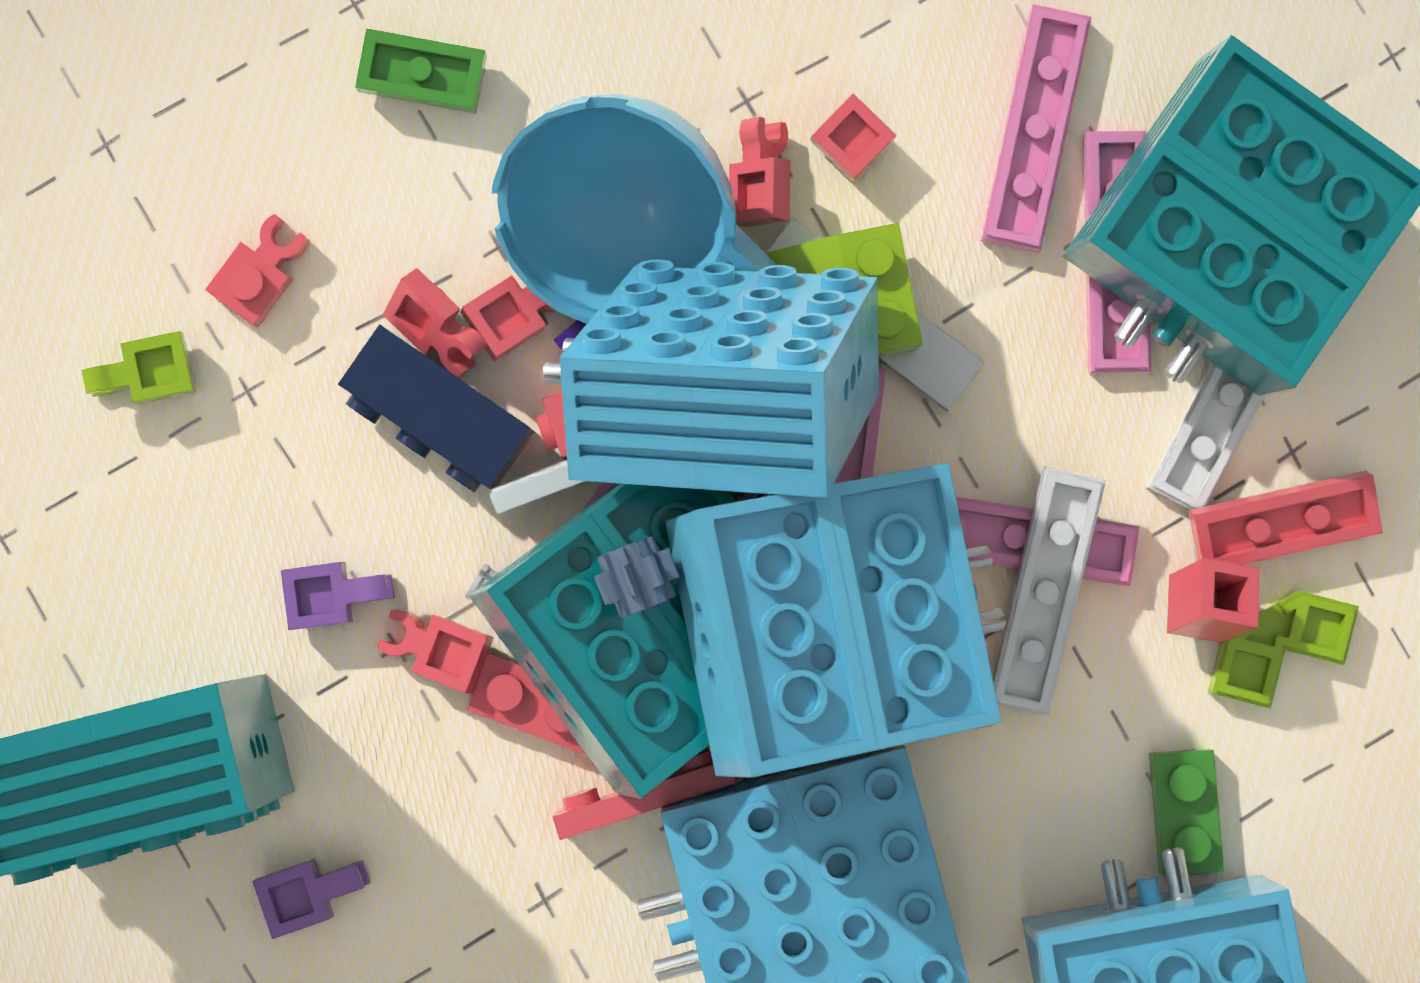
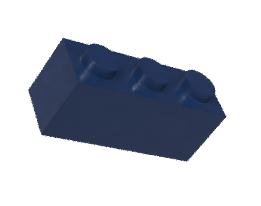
[337,324,535,493]

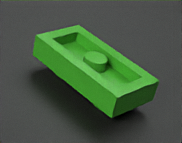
[355,28,487,114]
[1149,748,1224,877]

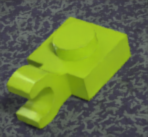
[81,331,196,405]

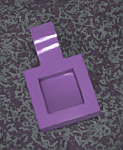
[281,562,395,630]
[252,858,371,939]

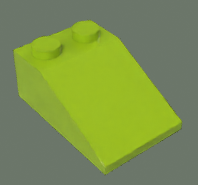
[728,223,923,358]

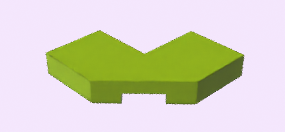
[1208,591,1359,709]

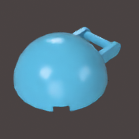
[491,94,777,324]

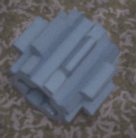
[594,536,680,617]

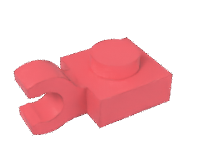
[729,117,790,227]

